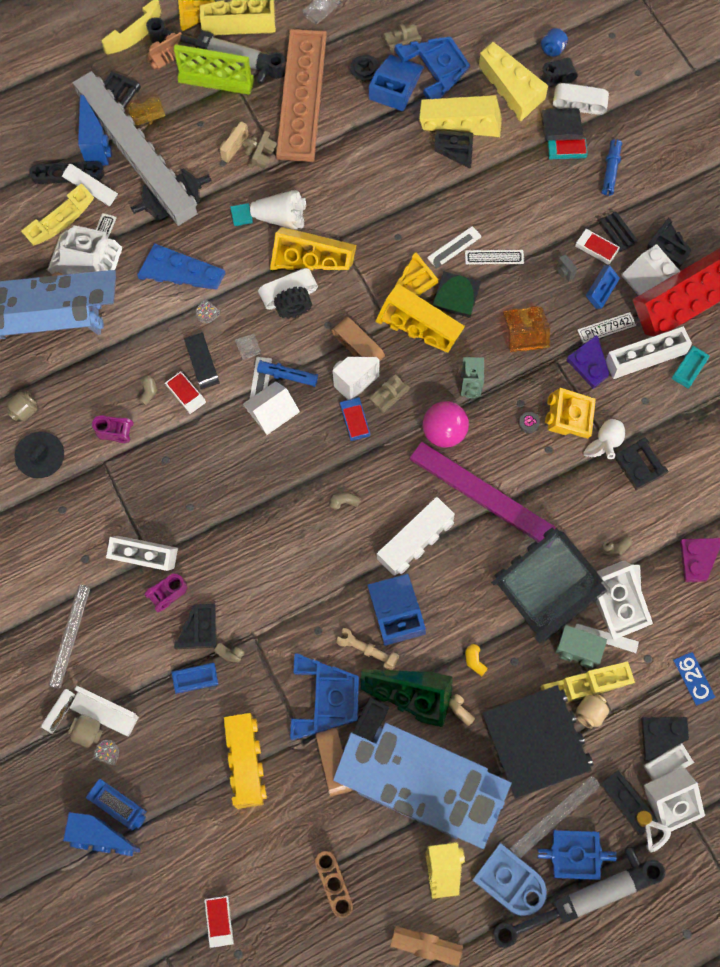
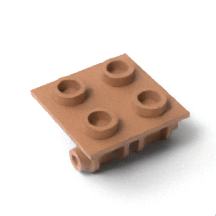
[147,32,183,70]

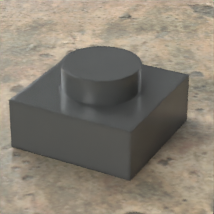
[557,254,578,282]

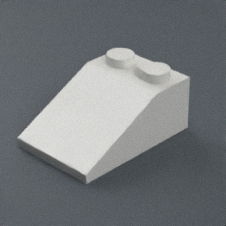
[595,560,653,640]

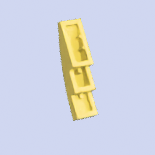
[541,662,635,703]

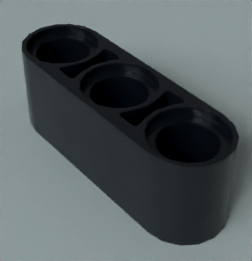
[184,332,220,390]

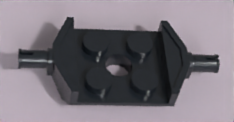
[130,168,212,220]

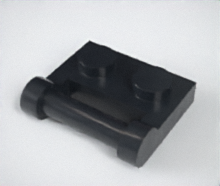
[104,71,141,113]
[615,437,669,490]

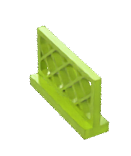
[174,44,254,95]

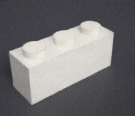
[106,536,178,571]

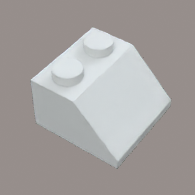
[622,244,680,296]
[333,357,379,400]
[644,767,705,833]

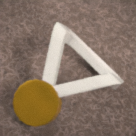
[637,811,671,852]

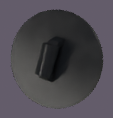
[15,432,64,478]

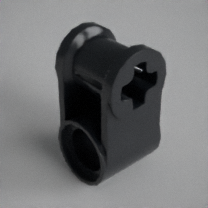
[540,58,578,87]

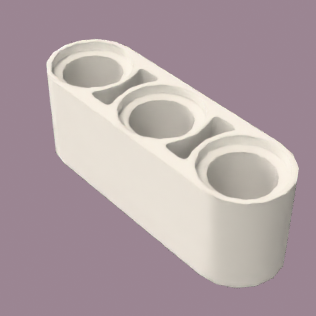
[553,83,609,115]
[258,268,318,310]

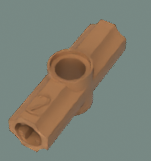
[390,926,463,966]

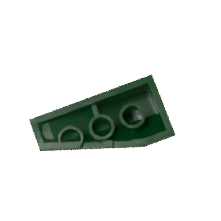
[361,669,453,727]

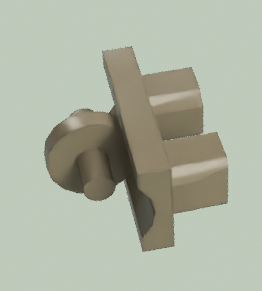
[384,23,421,54]
[243,131,277,169]
[369,374,410,413]

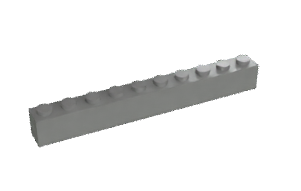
[73,71,197,226]

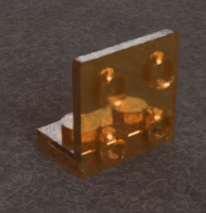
[503,306,550,352]

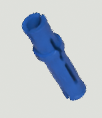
[602,139,622,196]
[257,360,318,387]

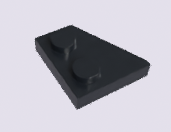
[434,130,473,168]
[647,218,692,268]
[174,603,217,650]
[641,717,689,761]

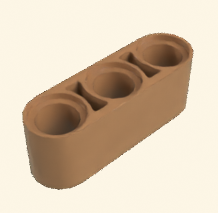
[331,317,385,362]
[315,728,352,797]
[315,851,353,918]

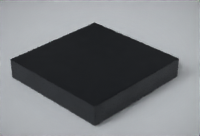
[541,108,584,141]

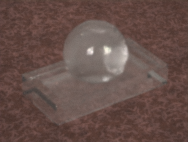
[303,0,341,25]

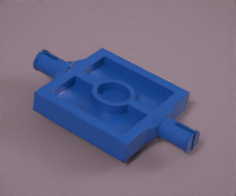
[537,830,616,880]

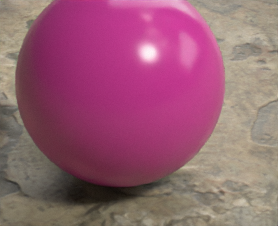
[423,401,469,448]

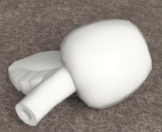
[583,419,625,459]

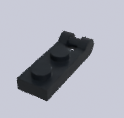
[600,770,658,836]

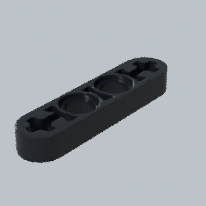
[29,161,105,184]

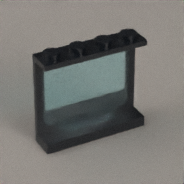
[491,527,610,644]

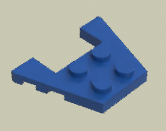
[394,37,470,99]
[290,654,359,740]

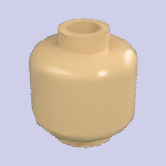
[576,694,609,728]

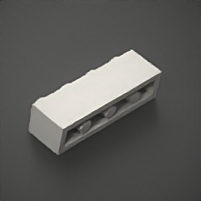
[606,326,692,379]
[377,497,455,576]

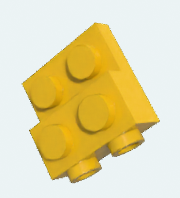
[545,388,596,439]

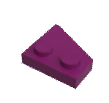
[680,538,720,582]

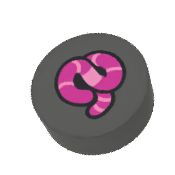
[519,412,540,433]

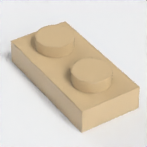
[220,122,249,163]

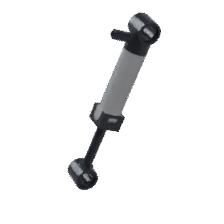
[146,17,286,84]
[492,847,665,948]

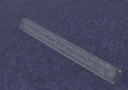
[48,585,90,689]
[511,776,600,858]

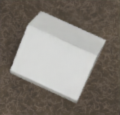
[243,381,299,435]

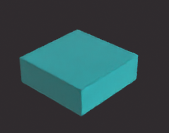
[230,203,253,226]

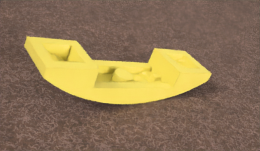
[101,0,161,54]
[21,183,94,246]

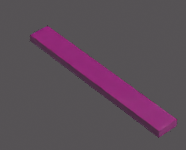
[410,442,556,549]

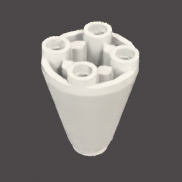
[250,190,306,230]

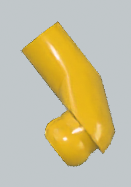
[465,644,488,677]

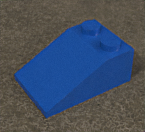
[78,95,112,165]

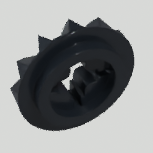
[350,55,380,82]

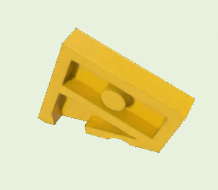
[178,0,215,31]
[395,253,438,296]

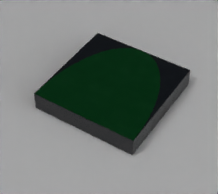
[433,271,481,318]

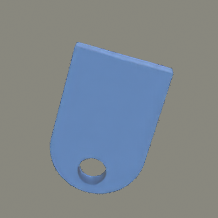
[472,843,546,916]

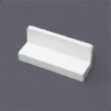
[70,686,139,737]

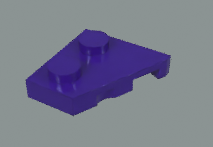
[567,335,609,389]

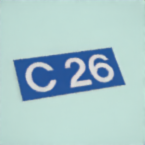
[673,652,716,706]

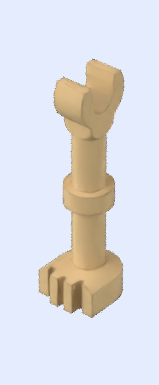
[336,628,399,670]

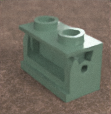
[461,357,484,398]
[555,625,607,669]

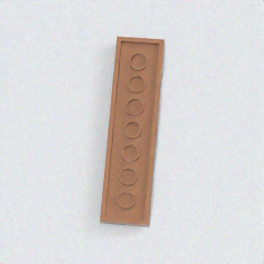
[276,29,327,162]

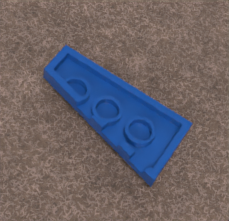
[137,243,225,290]

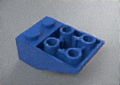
[369,55,424,111]
[367,574,426,646]
[63,812,140,856]

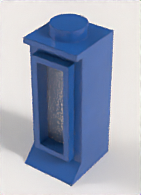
[86,779,147,831]

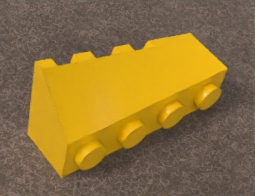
[270,227,356,270]
[375,284,465,353]
[224,713,267,809]

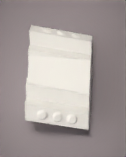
[48,225,122,275]

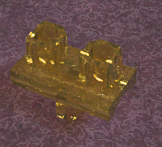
[127,97,165,126]

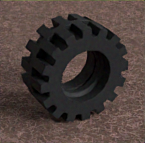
[274,286,312,319]

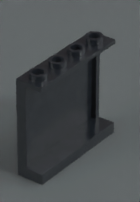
[483,685,594,800]

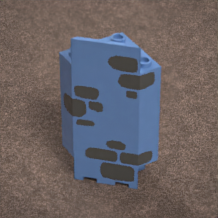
[0,270,116,339]
[333,723,511,849]

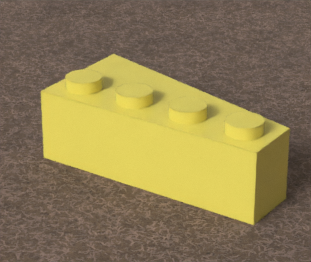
[200,0,275,35]
[479,42,548,122]
[419,95,502,137]
[425,843,465,899]

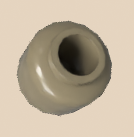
[7,391,38,421]
[68,715,103,748]

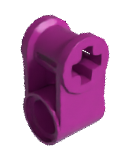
[92,415,134,443]
[145,574,187,612]

